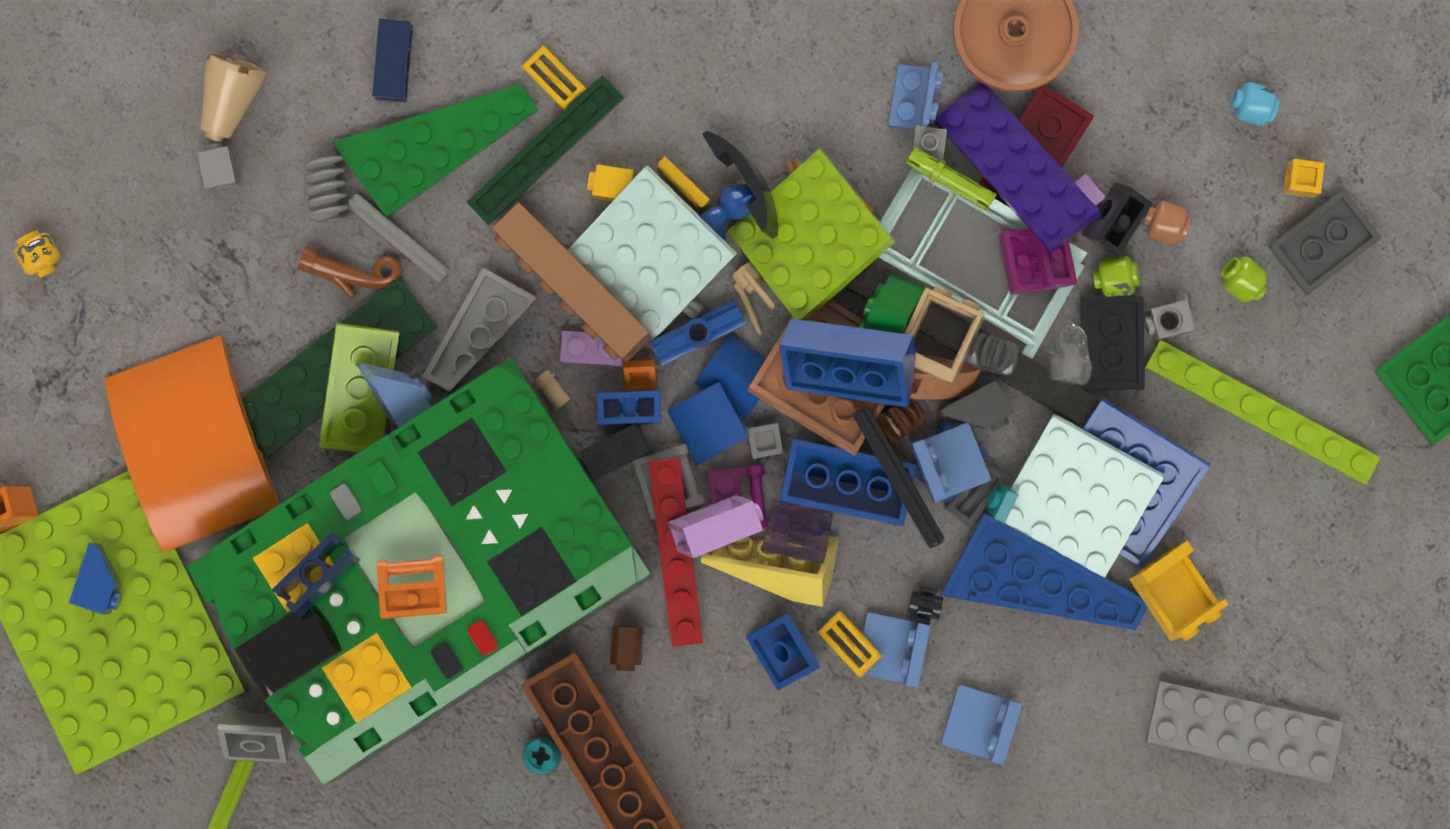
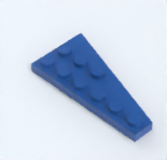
[940,513,1148,630]

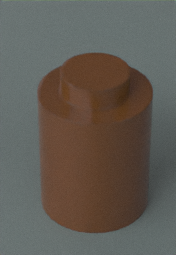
[610,626,643,671]

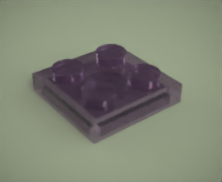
[762,499,833,564]

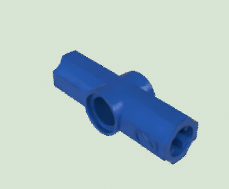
[650,301,746,366]

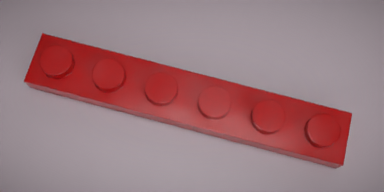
[648,457,703,647]

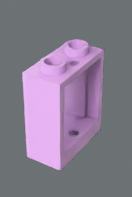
[667,495,763,558]

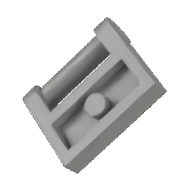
[633,444,705,520]

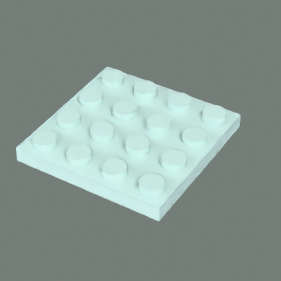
[567,166,737,341]
[1000,413,1165,578]

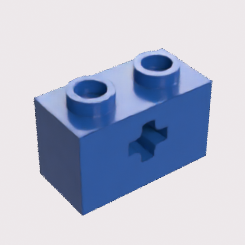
[597,391,662,426]

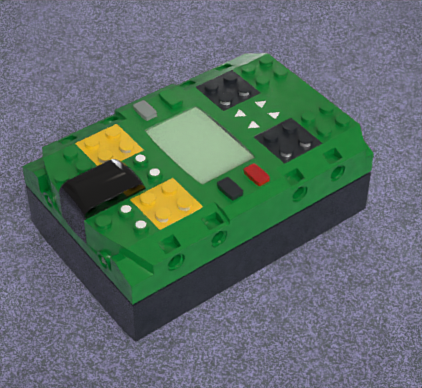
[187,358,655,785]

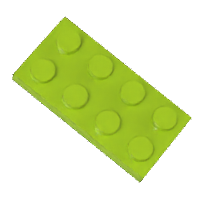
[318,323,399,452]

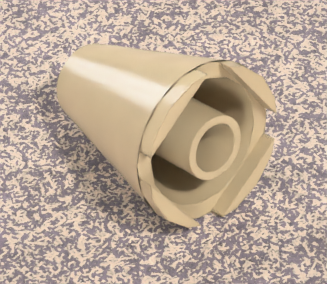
[200,52,268,142]

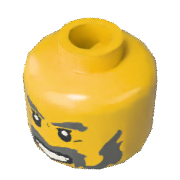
[14,230,61,278]

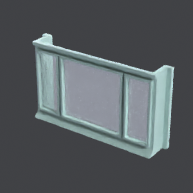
[879,168,1087,359]

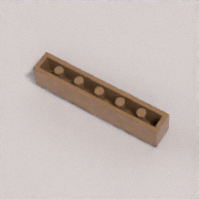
[492,202,652,363]

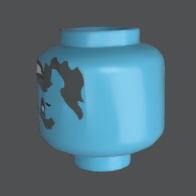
[1230,82,1280,127]

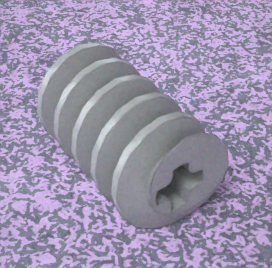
[304,156,349,223]

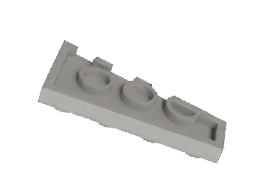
[422,268,538,392]

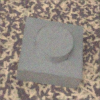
[747,423,784,459]

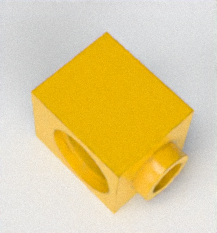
[1283,159,1325,198]
[587,164,635,202]

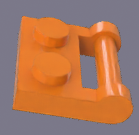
[377,555,447,619]

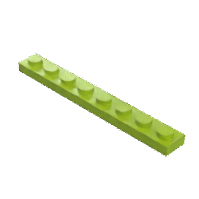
[1144,340,1381,485]

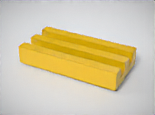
[521,45,587,110]
[657,156,710,211]
[817,611,884,678]

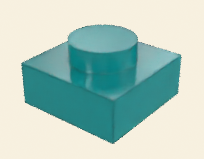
[986,482,1019,523]

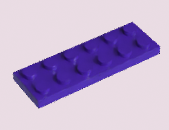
[935,82,1100,253]

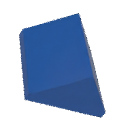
[695,333,766,420]
[746,612,820,690]

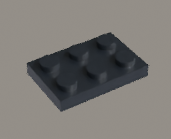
[1080,296,1145,390]

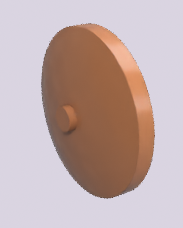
[953,0,1079,92]

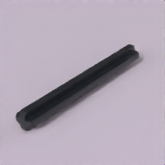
[853,406,945,549]

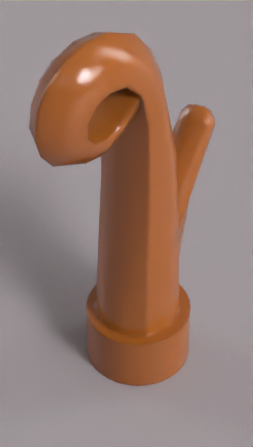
[297,246,402,299]

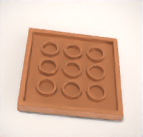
[747,300,916,456]

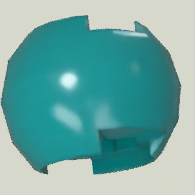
[522,735,561,775]

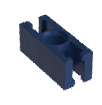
[372,18,413,103]
[272,532,361,617]

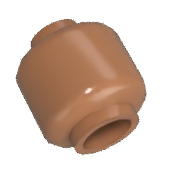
[1143,201,1192,246]

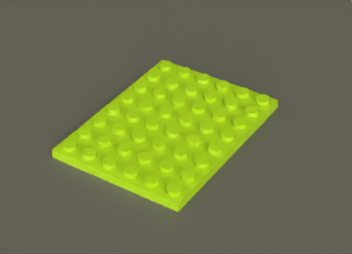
[0,471,247,775]

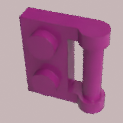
[708,465,770,528]

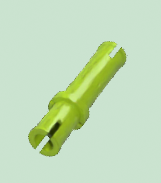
[905,146,996,211]

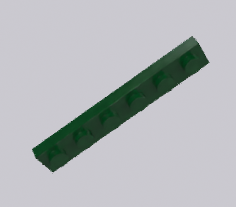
[467,75,624,226]

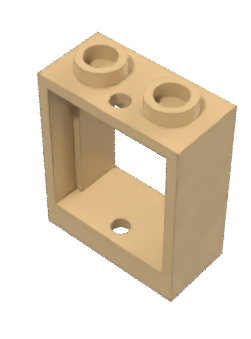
[904,286,985,385]

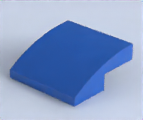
[667,382,750,466]

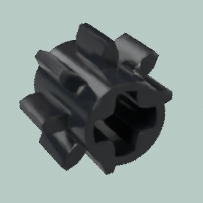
[908,586,943,625]

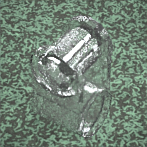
[1048,324,1092,385]

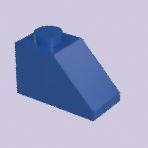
[69,543,122,615]

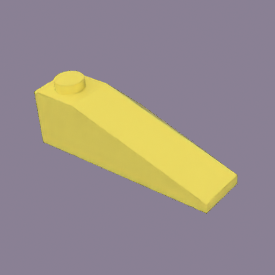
[701,532,838,607]

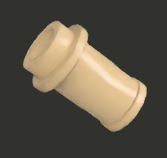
[533,370,571,411]

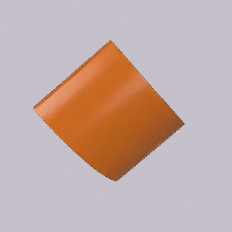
[105,335,279,553]

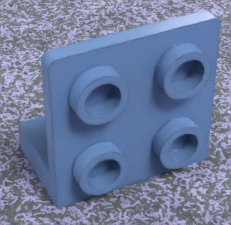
[888,61,943,131]
[910,423,991,503]
[857,612,931,688]
[941,685,1022,765]

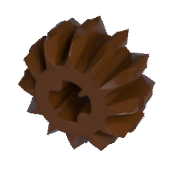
[877,398,925,444]

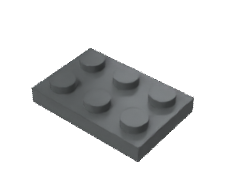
[1268,189,1382,296]

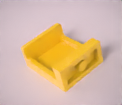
[1129,540,1229,641]

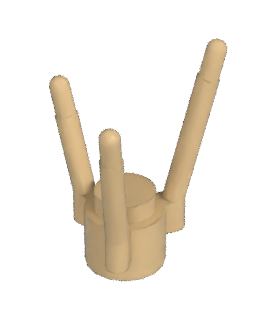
[732,261,775,335]

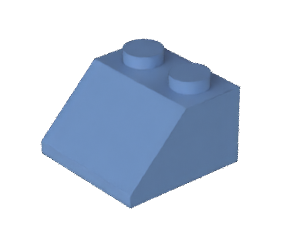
[357,363,433,428]

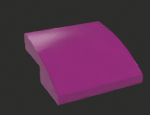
[998,229,1077,295]

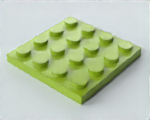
[727,149,896,321]

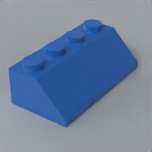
[780,319,916,407]
[780,439,916,526]

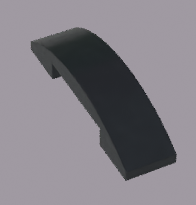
[702,131,778,239]

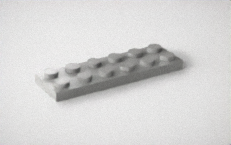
[1145,680,1344,784]

